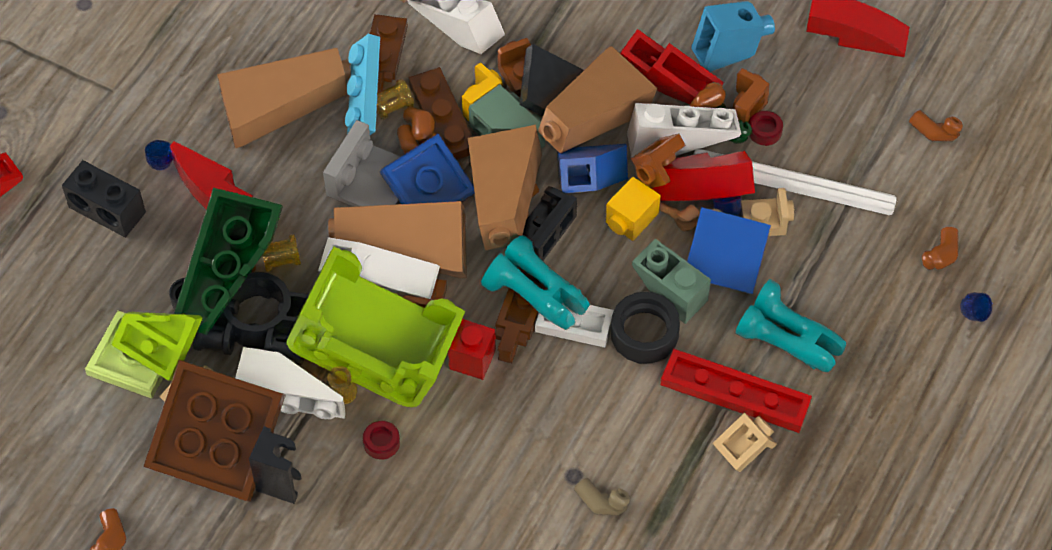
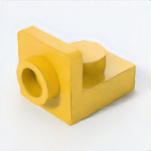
[462,62,503,121]

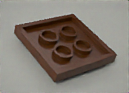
[143,360,286,502]

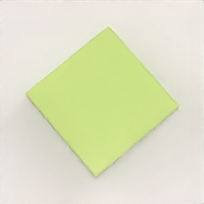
[85,310,163,399]

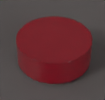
[749,111,783,146]
[363,421,400,460]

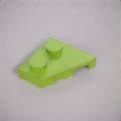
[111,312,202,381]

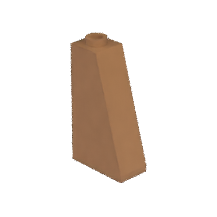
[538,46,657,154]
[217,48,351,148]
[468,125,542,250]
[328,201,467,278]

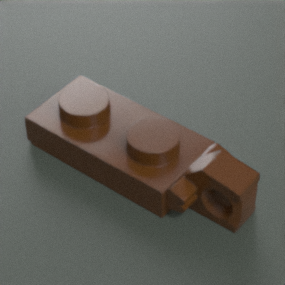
[370,14,408,99]
[495,268,547,364]

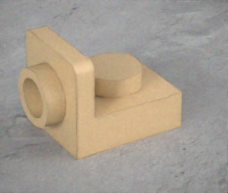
[740,188,794,236]
[712,413,777,472]

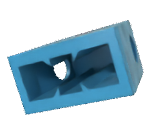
[691,1,775,72]

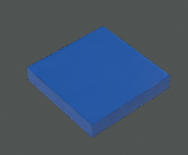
[380,134,475,204]
[687,207,771,294]

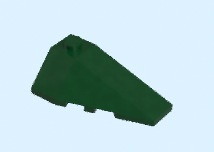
[174,188,283,335]

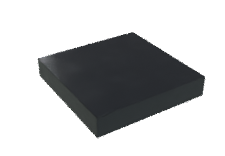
[519,44,584,116]

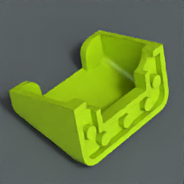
[287,246,465,407]

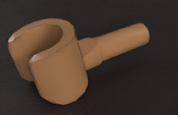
[659,202,700,231]

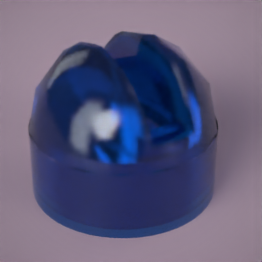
[145,140,173,171]
[713,196,742,216]
[960,292,992,322]

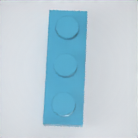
[345,34,380,135]

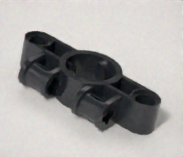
[169,272,309,365]

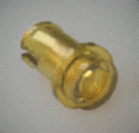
[328,366,358,405]

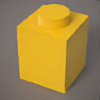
[606,177,661,241]

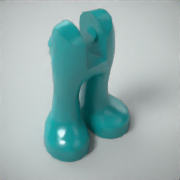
[481,235,590,330]
[735,279,846,372]

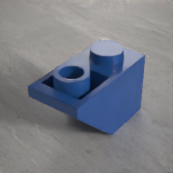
[557,144,628,193]

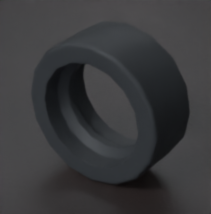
[611,292,680,364]

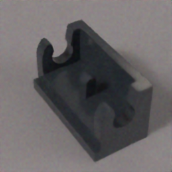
[506,186,577,261]
[249,426,302,504]

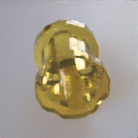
[376,79,414,120]
[262,234,301,272]

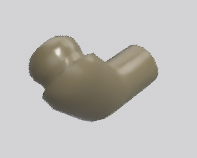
[574,478,630,516]

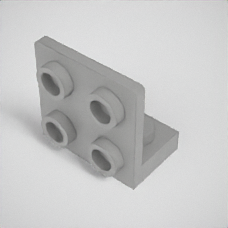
[323,120,400,207]

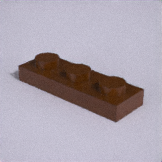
[408,67,472,160]

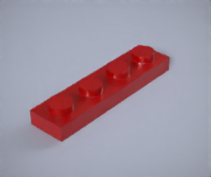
[660,348,812,433]

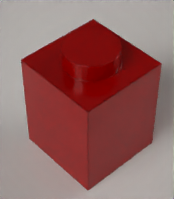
[448,319,496,380]

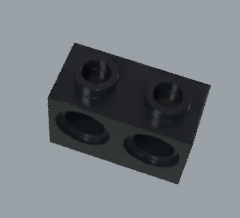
[62,160,146,238]

